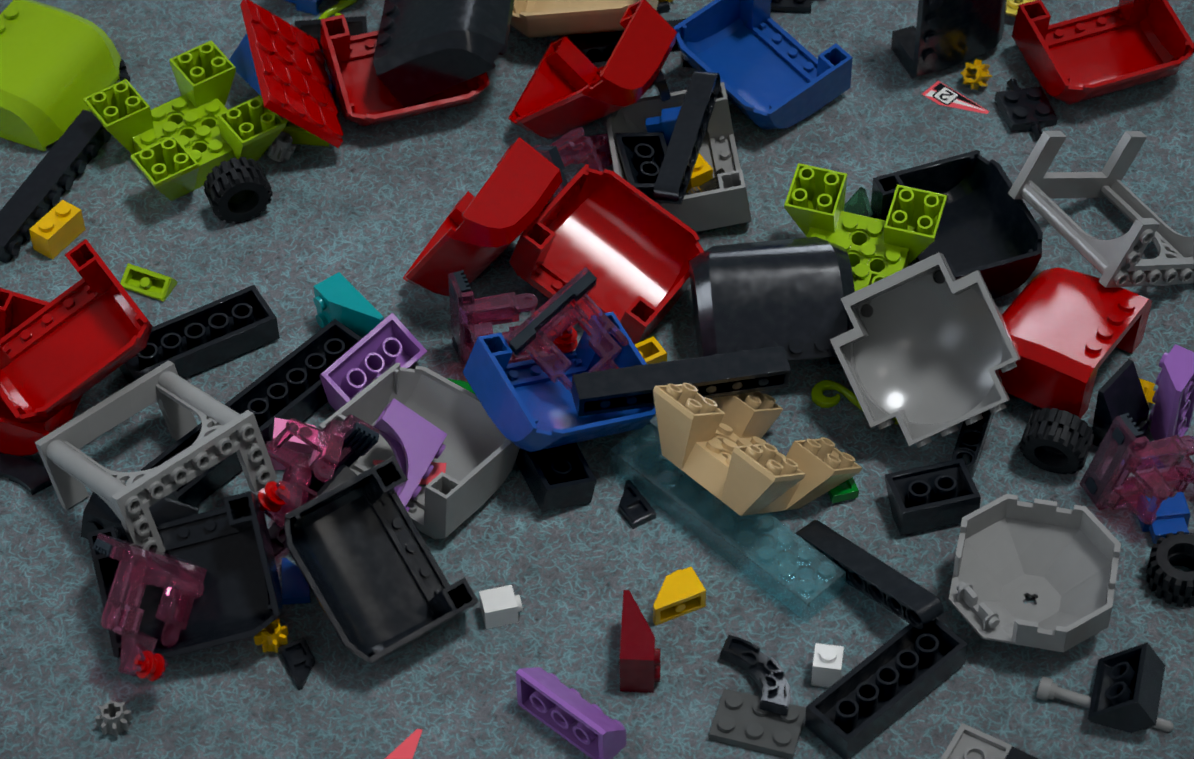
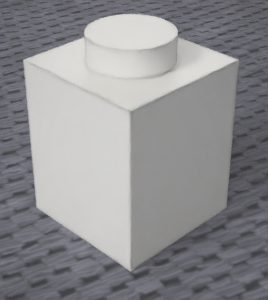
[479,585,522,629]
[811,643,844,688]

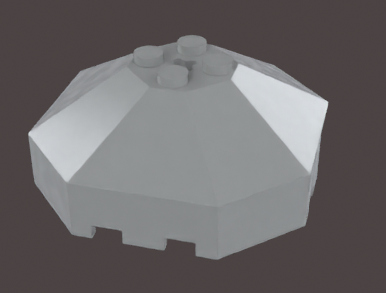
[948,494,1121,652]

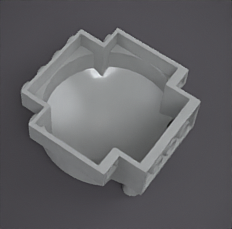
[830,252,1021,448]

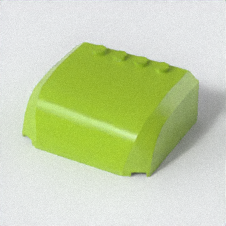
[0,0,121,151]

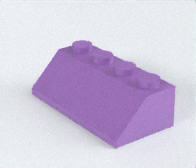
[319,313,427,411]
[1149,344,1194,461]
[516,667,626,759]

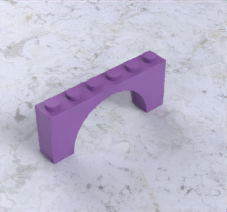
[373,399,447,512]

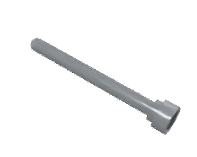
[1036,676,1174,732]

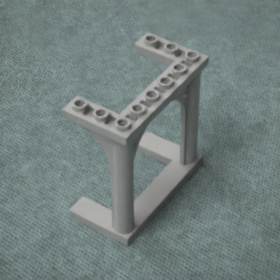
[1008,131,1194,288]
[35,360,278,565]

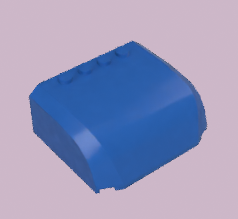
[674,0,853,129]
[463,312,656,452]

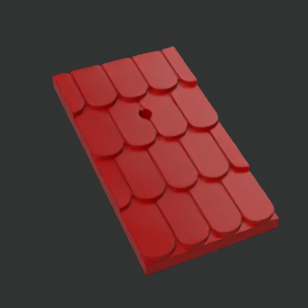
[229,0,343,148]

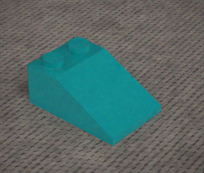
[313,272,384,338]

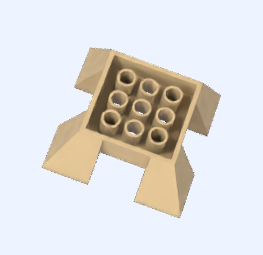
[653,383,862,516]

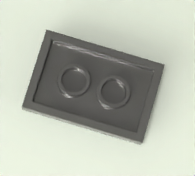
[709,688,806,759]

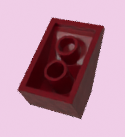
[619,590,661,693]

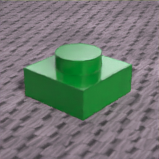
[828,477,859,503]

